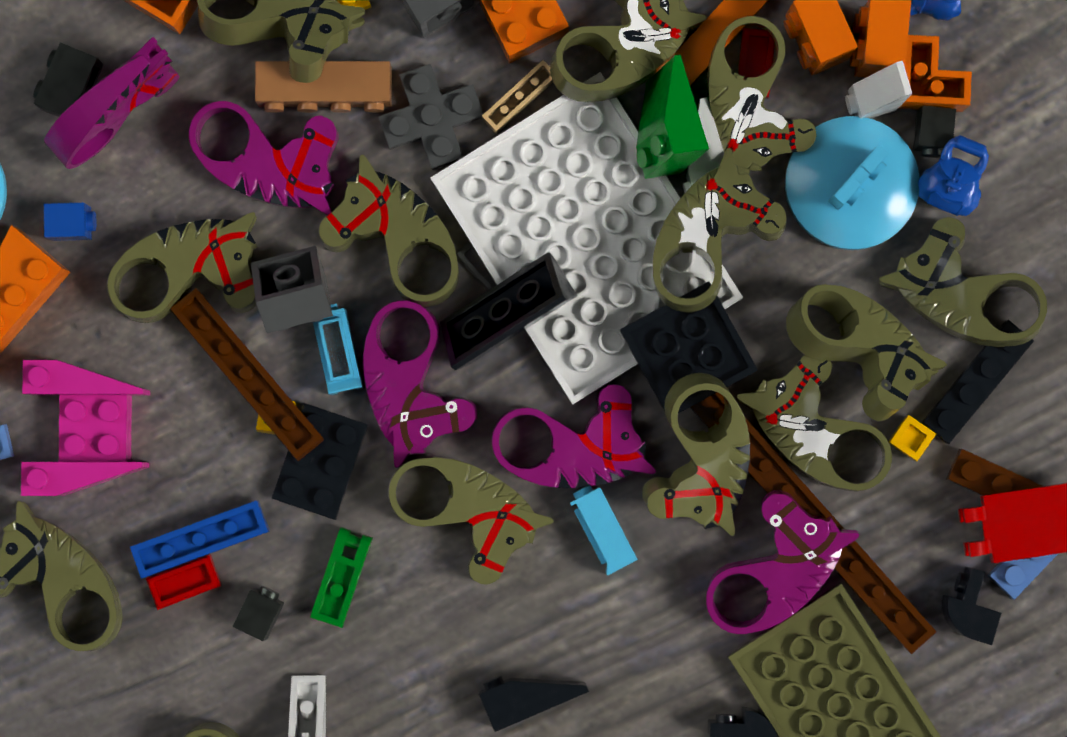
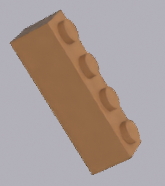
[255,61,392,113]

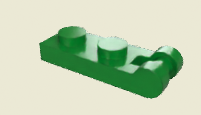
[310,527,373,628]

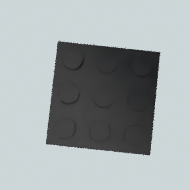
[619,281,758,413]

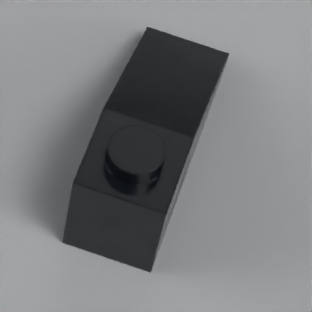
[479,676,589,732]

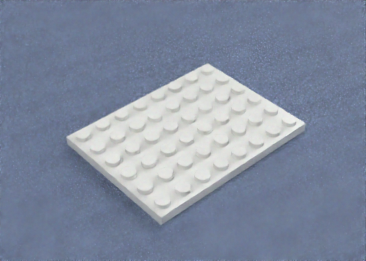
[430,72,743,405]

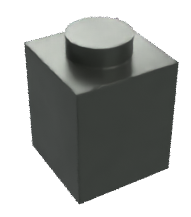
[913,105,956,158]
[233,586,285,641]

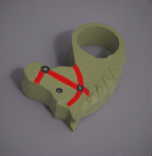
[388,457,554,585]

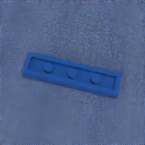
[130,500,270,579]

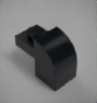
[942,567,1002,645]
[708,707,777,737]

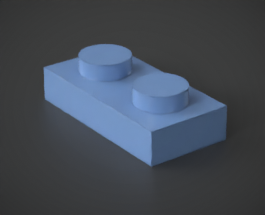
[987,554,1058,600]

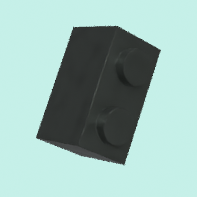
[33,42,104,117]

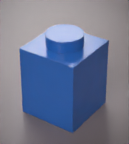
[44,203,97,241]

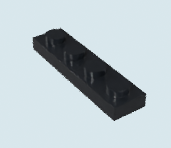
[921,319,1034,444]

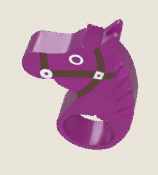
[363,301,477,468]
[706,490,859,634]

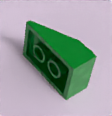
[636,55,709,179]

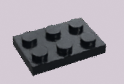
[272,403,369,520]

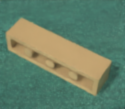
[482,60,553,134]

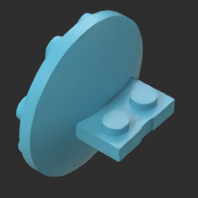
[785,116,920,250]

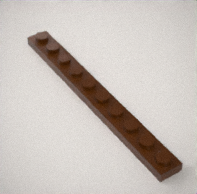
[690,392,936,654]

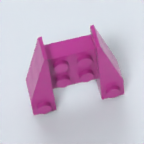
[21,360,150,496]

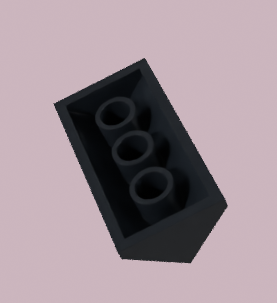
[440,252,577,370]

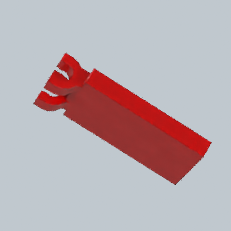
[958,483,1067,563]

